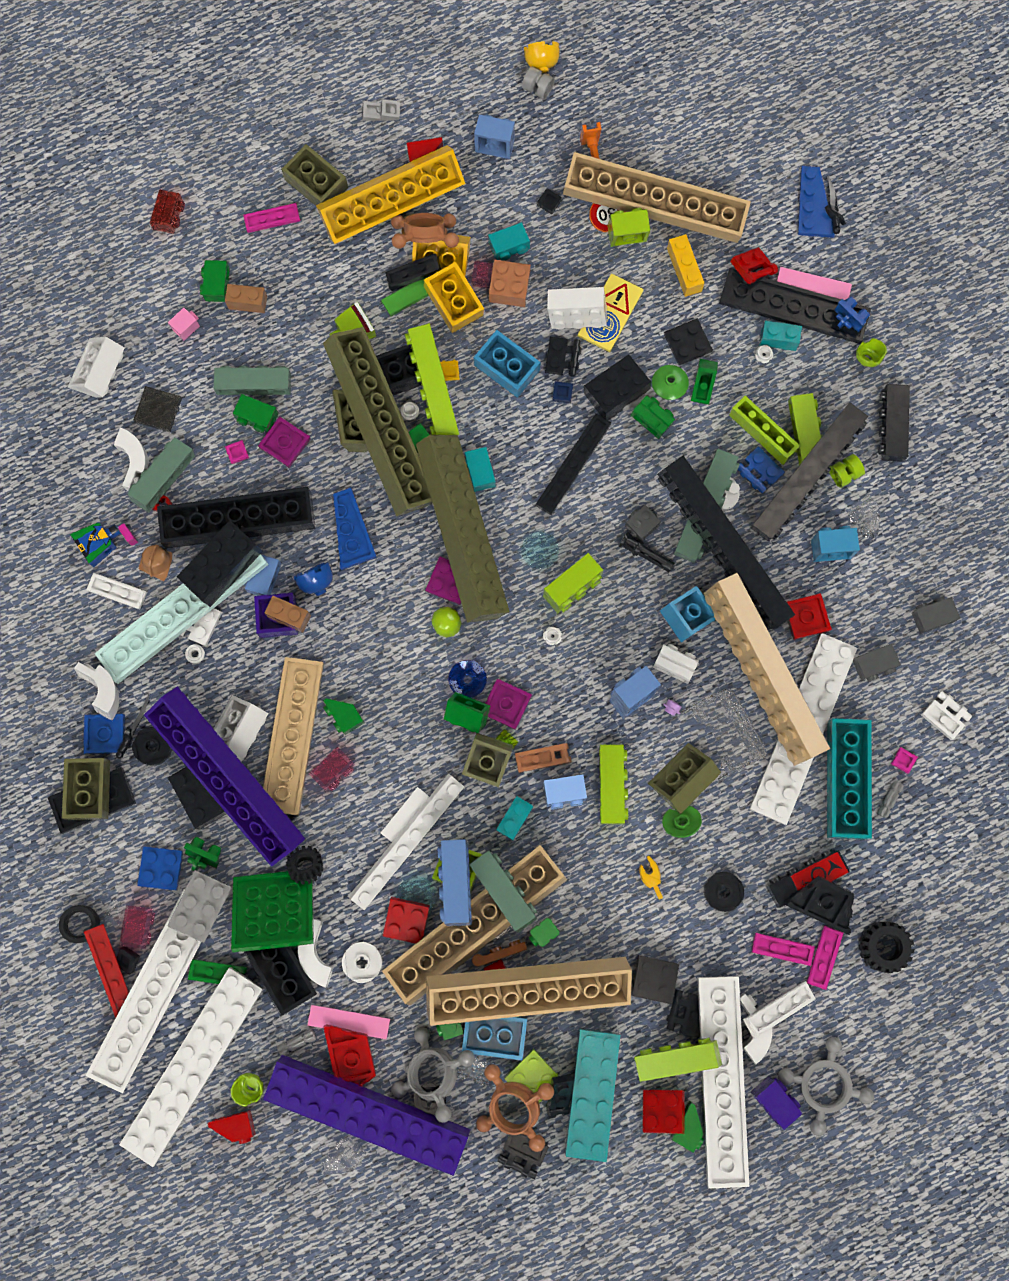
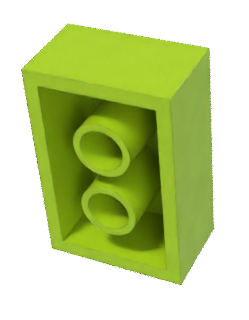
[543,553,603,614]

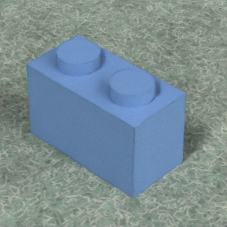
[244,555,282,596]

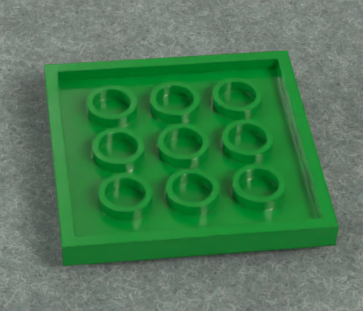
[231,871,314,953]

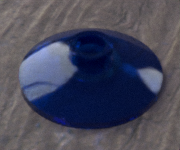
[448,660,487,698]

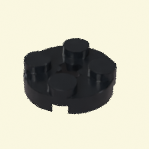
[132,727,172,766]
[704,872,744,912]

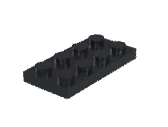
[48,767,136,834]

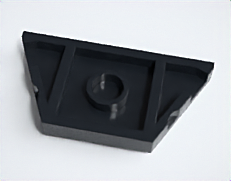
[784,876,854,935]

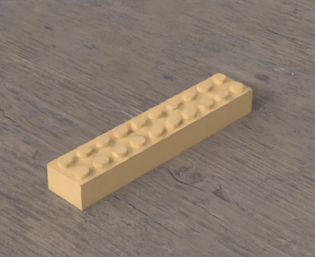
[563,152,751,243]
[704,573,830,766]
[382,845,567,1006]
[426,957,632,1026]

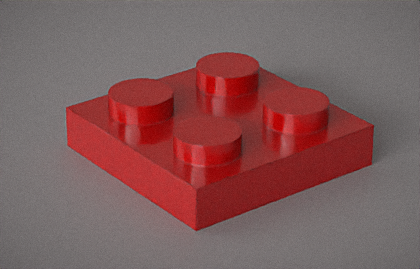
[787,593,832,640]
[383,897,430,944]
[643,1090,685,1134]

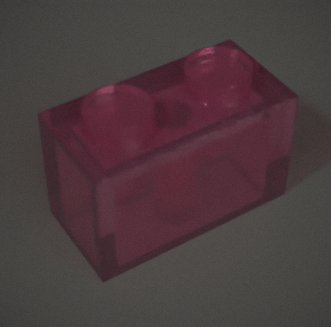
[309,747,355,792]
[119,905,155,949]

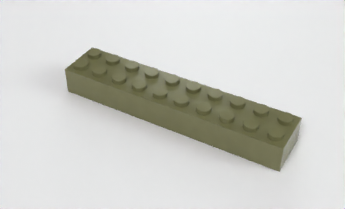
[323,327,432,517]
[416,435,510,623]

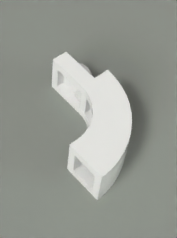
[114,428,149,491]
[74,662,119,720]
[298,919,334,988]
[740,993,772,1064]

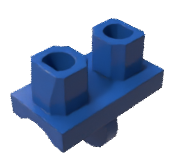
[835,297,870,332]

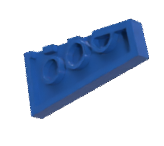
[798,166,835,238]
[333,488,377,571]

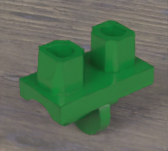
[184,837,221,871]

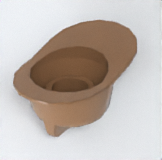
[139,544,173,581]

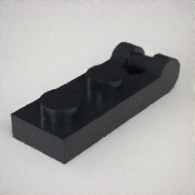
[547,1074,574,1119]

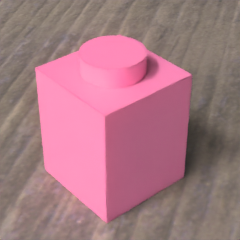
[168,308,200,341]

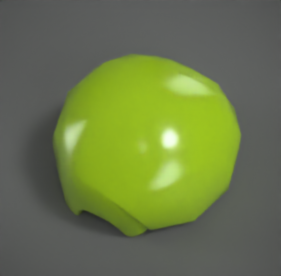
[856,338,887,367]
[431,606,461,638]
[230,1073,264,1107]

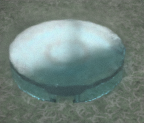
[521,532,559,569]
[397,876,436,911]

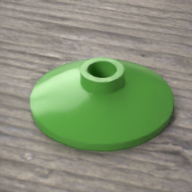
[652,365,689,400]
[662,806,702,838]

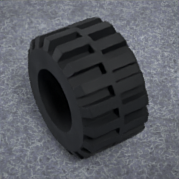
[858,922,915,973]

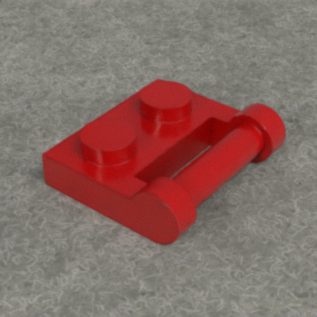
[730,247,778,284]

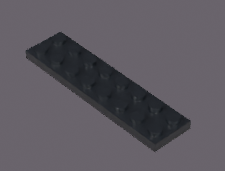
[719,268,871,344]

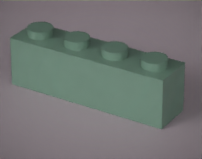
[214,366,291,395]
[127,437,195,513]
[469,850,537,933]

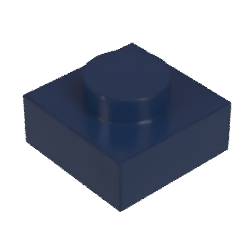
[552,381,573,404]

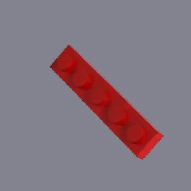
[84,924,129,1018]

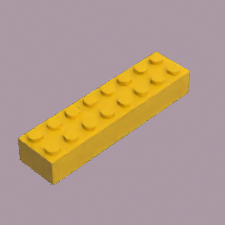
[316,145,465,244]

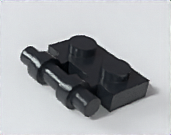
[545,336,582,377]
[666,989,700,1038]
[497,1134,549,1180]

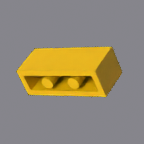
[667,234,704,297]

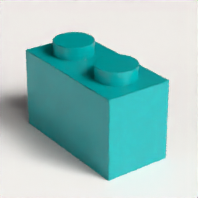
[488,222,530,261]
[759,320,802,351]
[464,447,496,492]
[496,796,533,841]

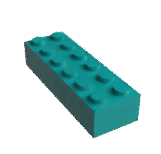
[827,718,872,840]
[565,1028,621,1162]

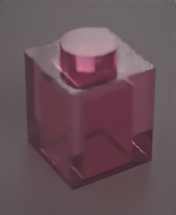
[472,261,493,289]

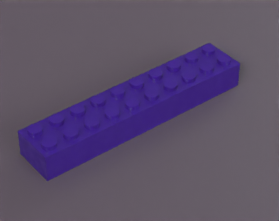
[144,686,306,867]
[263,1055,471,1176]

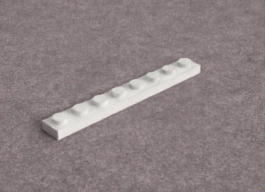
[348,774,464,910]

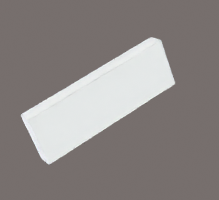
[86,573,147,610]
[381,787,429,842]

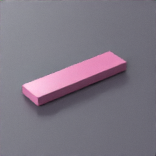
[777,267,852,300]
[308,1005,390,1039]

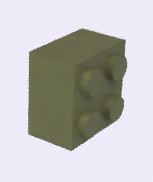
[462,733,513,787]

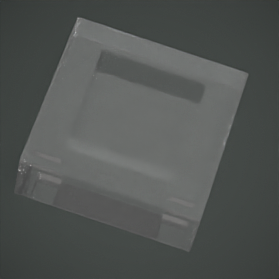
[102,900,131,928]

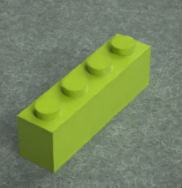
[788,393,823,465]
[729,395,800,465]
[599,745,628,824]
[634,1037,722,1082]

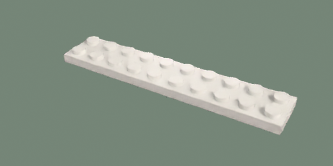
[750,633,857,825]
[86,889,201,1093]
[119,967,264,1167]
[697,976,749,1188]

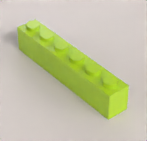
[404,323,459,435]

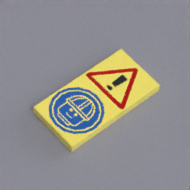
[578,274,644,352]

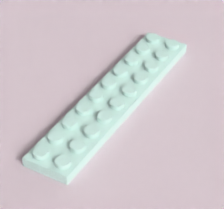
[95,554,269,684]

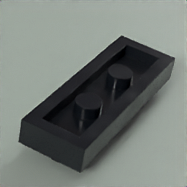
[385,253,441,291]

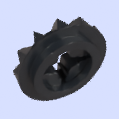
[414,1083,446,1115]

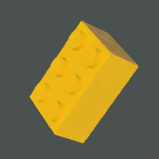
[424,262,484,333]

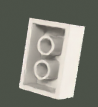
[547,287,607,330]

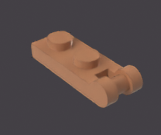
[515,743,572,773]

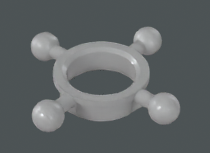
[391,1027,475,1123]
[778,1037,875,1136]

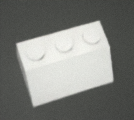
[68,337,125,398]
[214,695,268,762]

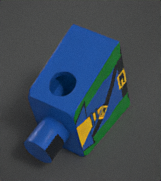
[70,522,121,567]

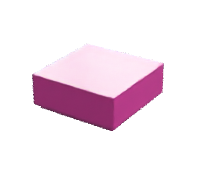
[225,440,249,464]
[118,523,138,546]
[891,747,918,774]

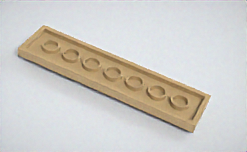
[263,657,324,816]

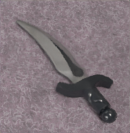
[825,176,846,234]
[116,693,150,759]

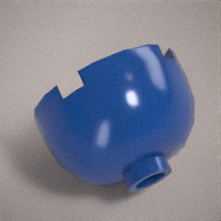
[293,562,333,596]

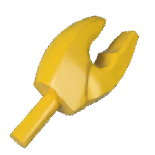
[639,856,663,900]

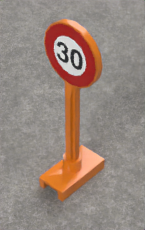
[580,122,620,232]

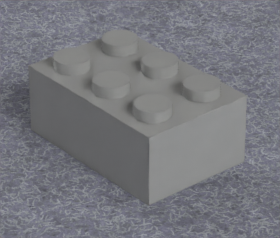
[167,870,231,943]

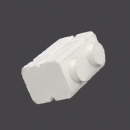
[653,644,699,684]

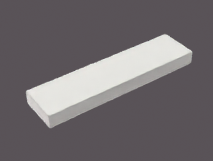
[743,981,815,1038]

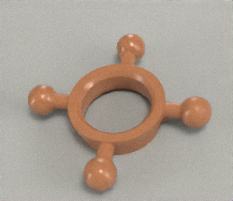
[391,213,459,249]
[476,1064,554,1152]

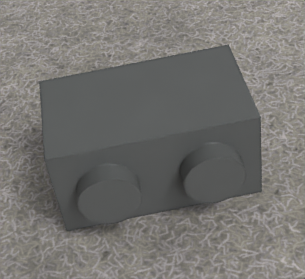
[912,596,960,634]
[853,643,901,682]

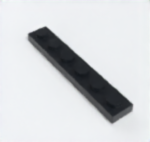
[536,413,611,516]

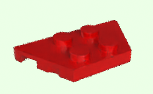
[323,1024,376,1087]

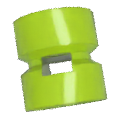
[829,454,865,488]

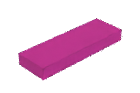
[243,203,300,233]
[807,926,843,990]
[752,933,815,966]

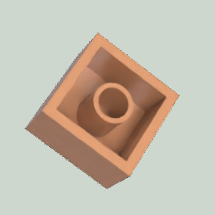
[489,260,531,307]

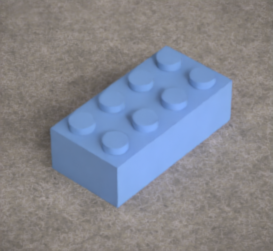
[609,666,661,719]
[438,839,472,926]

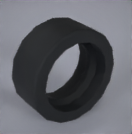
[59,905,100,944]

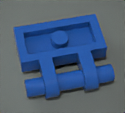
[738,446,785,494]

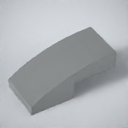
[362,99,400,121]

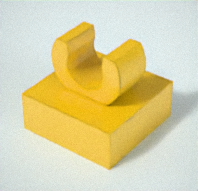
[440,359,460,381]

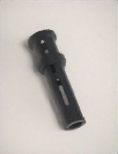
[618,532,675,573]

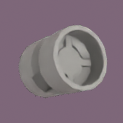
[522,66,555,100]

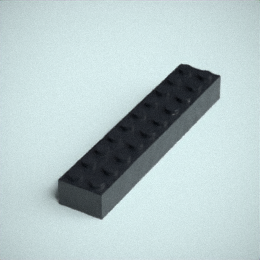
[657,455,795,630]

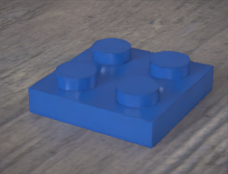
[84,714,125,754]
[137,847,183,891]

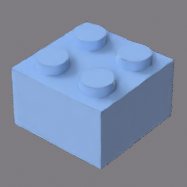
[543,775,587,810]

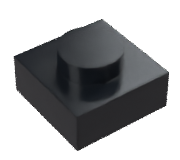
[537,188,562,214]
[117,946,140,975]

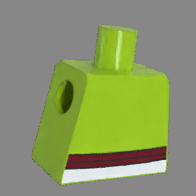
[329,302,376,339]

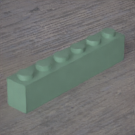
[673,449,740,563]

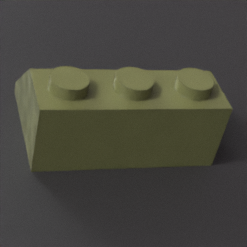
[332,390,368,452]
[648,743,721,814]

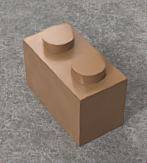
[225,284,267,313]
[265,596,311,633]

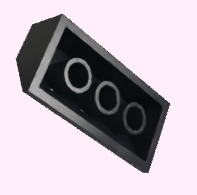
[243,947,317,1017]

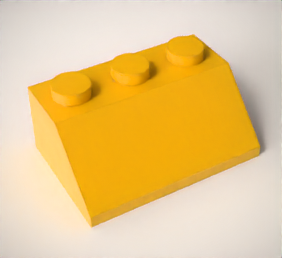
[412,235,471,276]

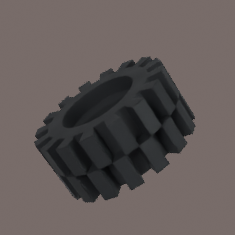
[286,845,324,885]

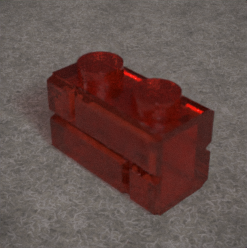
[150,189,185,234]

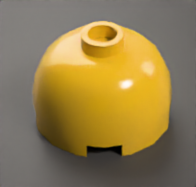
[524,41,560,73]

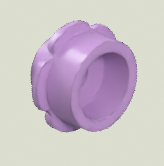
[663,699,682,716]

